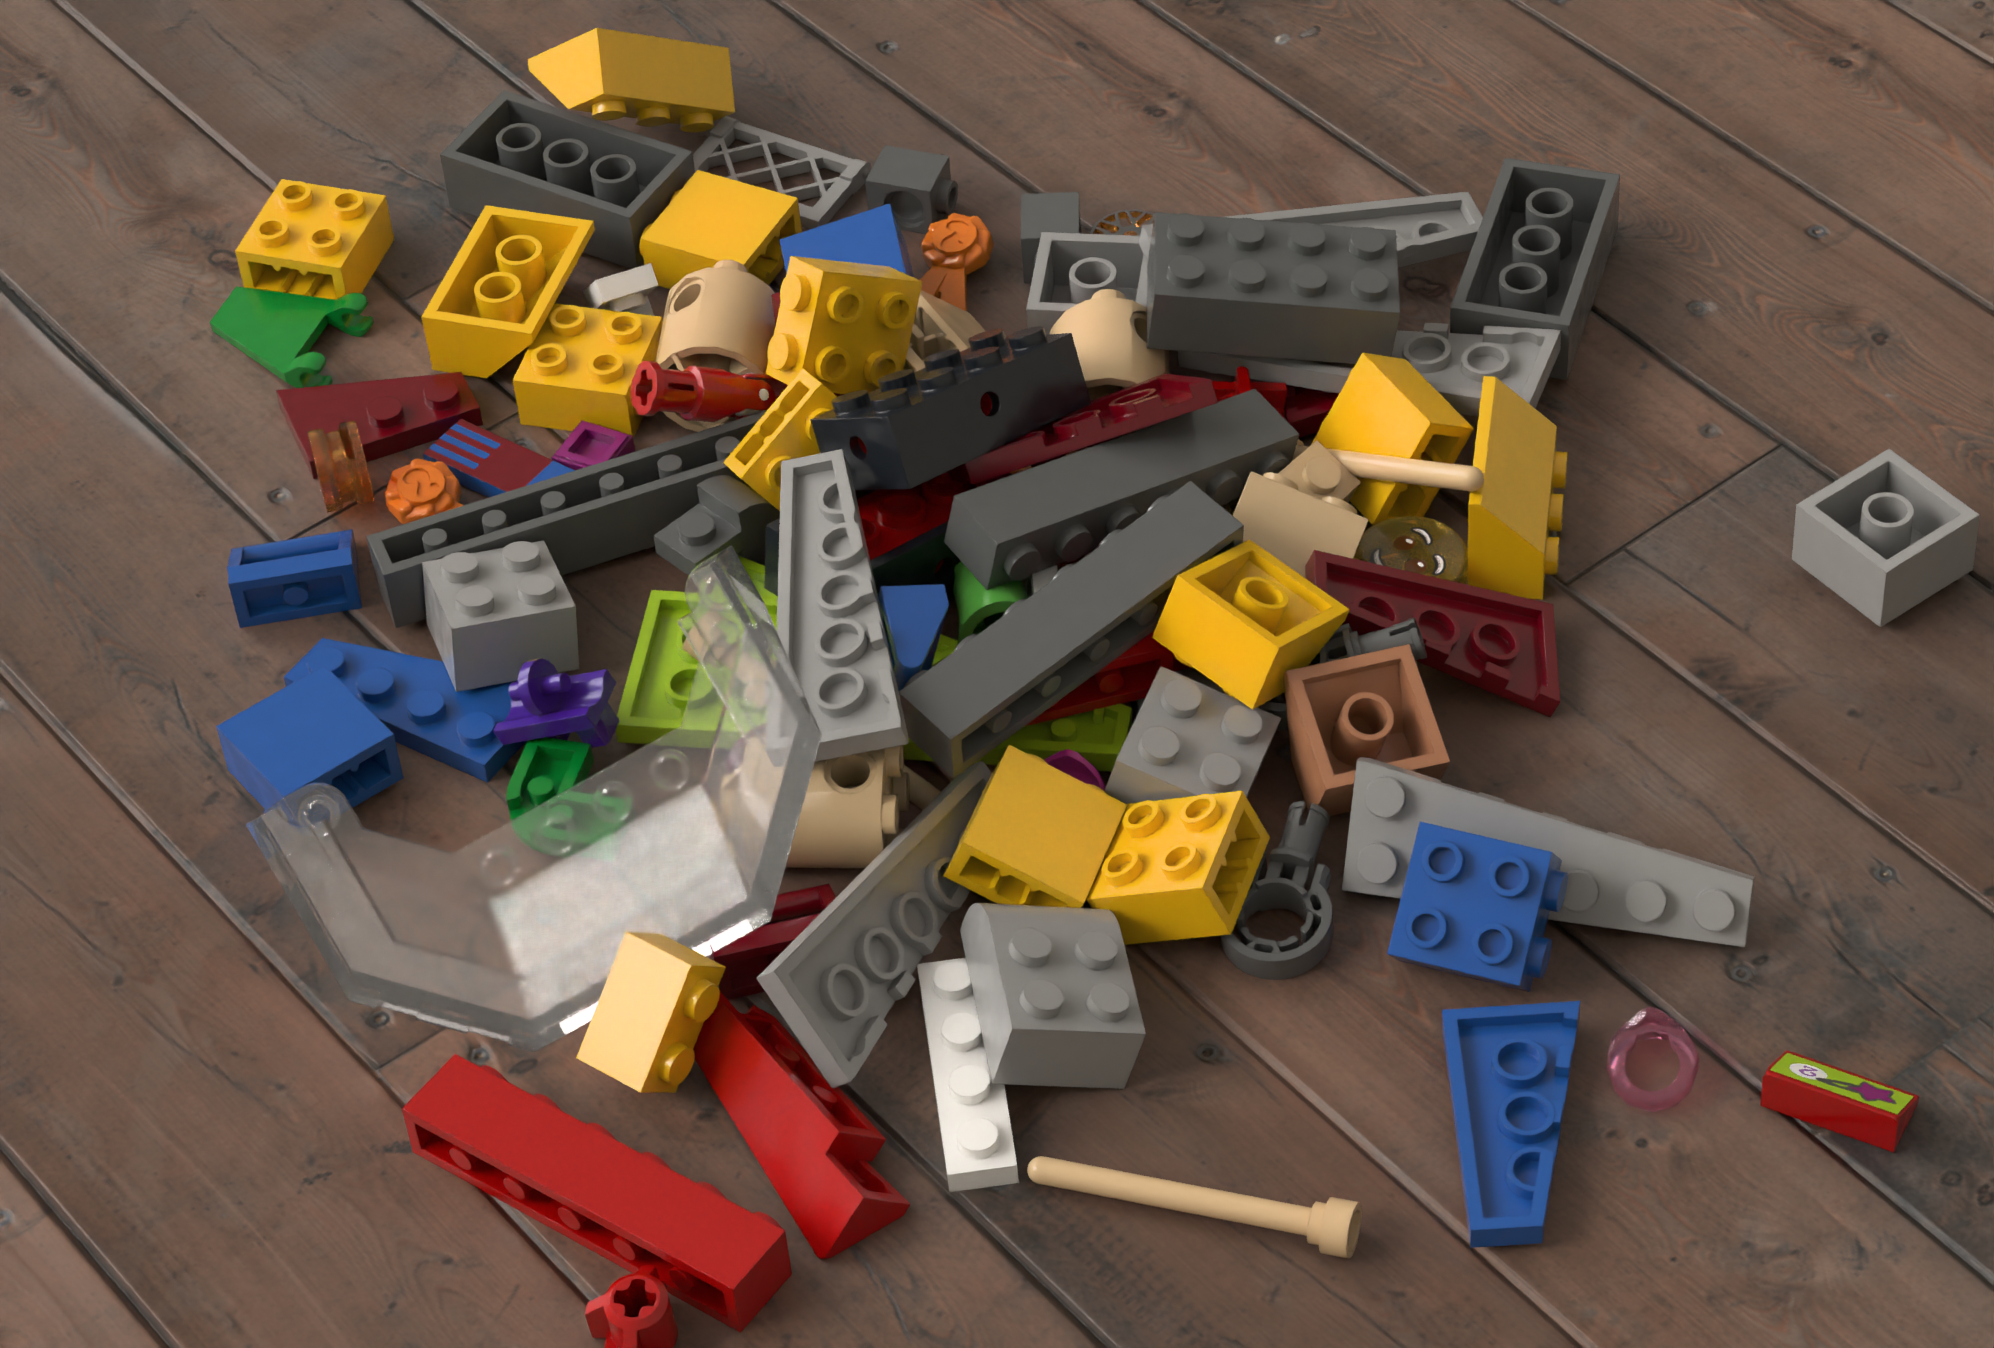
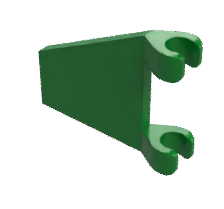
[209,286,374,388]

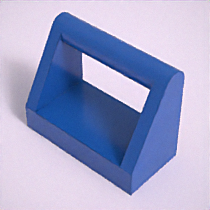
[227,529,362,628]
[878,584,949,691]

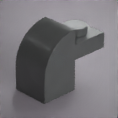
[653,475,780,582]

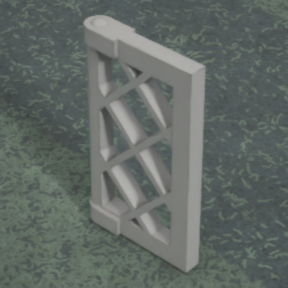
[693,116,871,229]

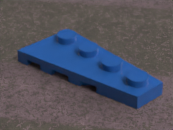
[284,638,525,783]
[1442,1001,1580,1248]

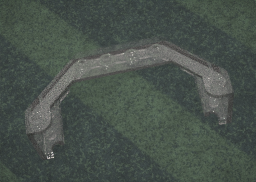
[246,545,822,1052]

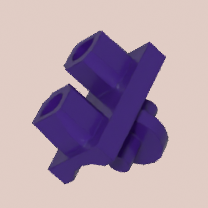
[493,658,620,748]

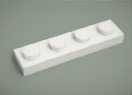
[917,957,1019,1192]

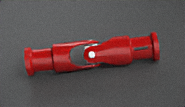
[631,361,844,422]

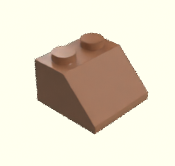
[1283,644,1450,816]

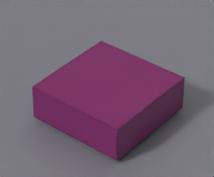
[551,420,636,470]

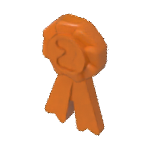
[920,213,994,312]
[385,459,464,524]

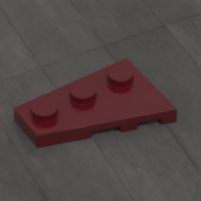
[276,372,483,479]

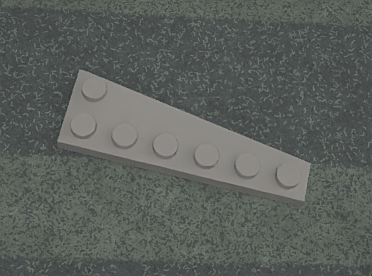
[1139,192,1483,267]
[1178,323,1561,417]
[773,449,908,768]
[1342,757,1755,947]
[756,760,992,1088]

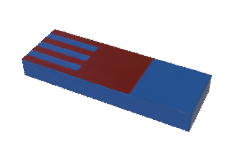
[423,419,575,498]

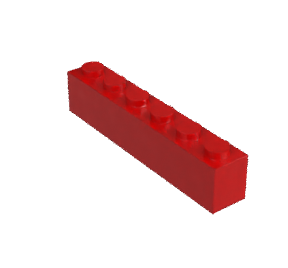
[402,1054,792,1333]

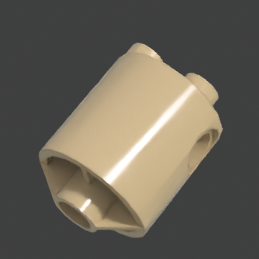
[656,260,775,432]
[1050,289,1169,455]
[728,737,910,868]

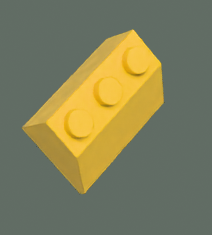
[528,28,735,132]
[421,205,595,378]
[1467,376,1568,600]

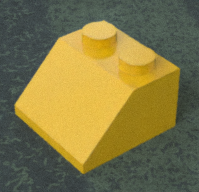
[1152,539,1350,710]

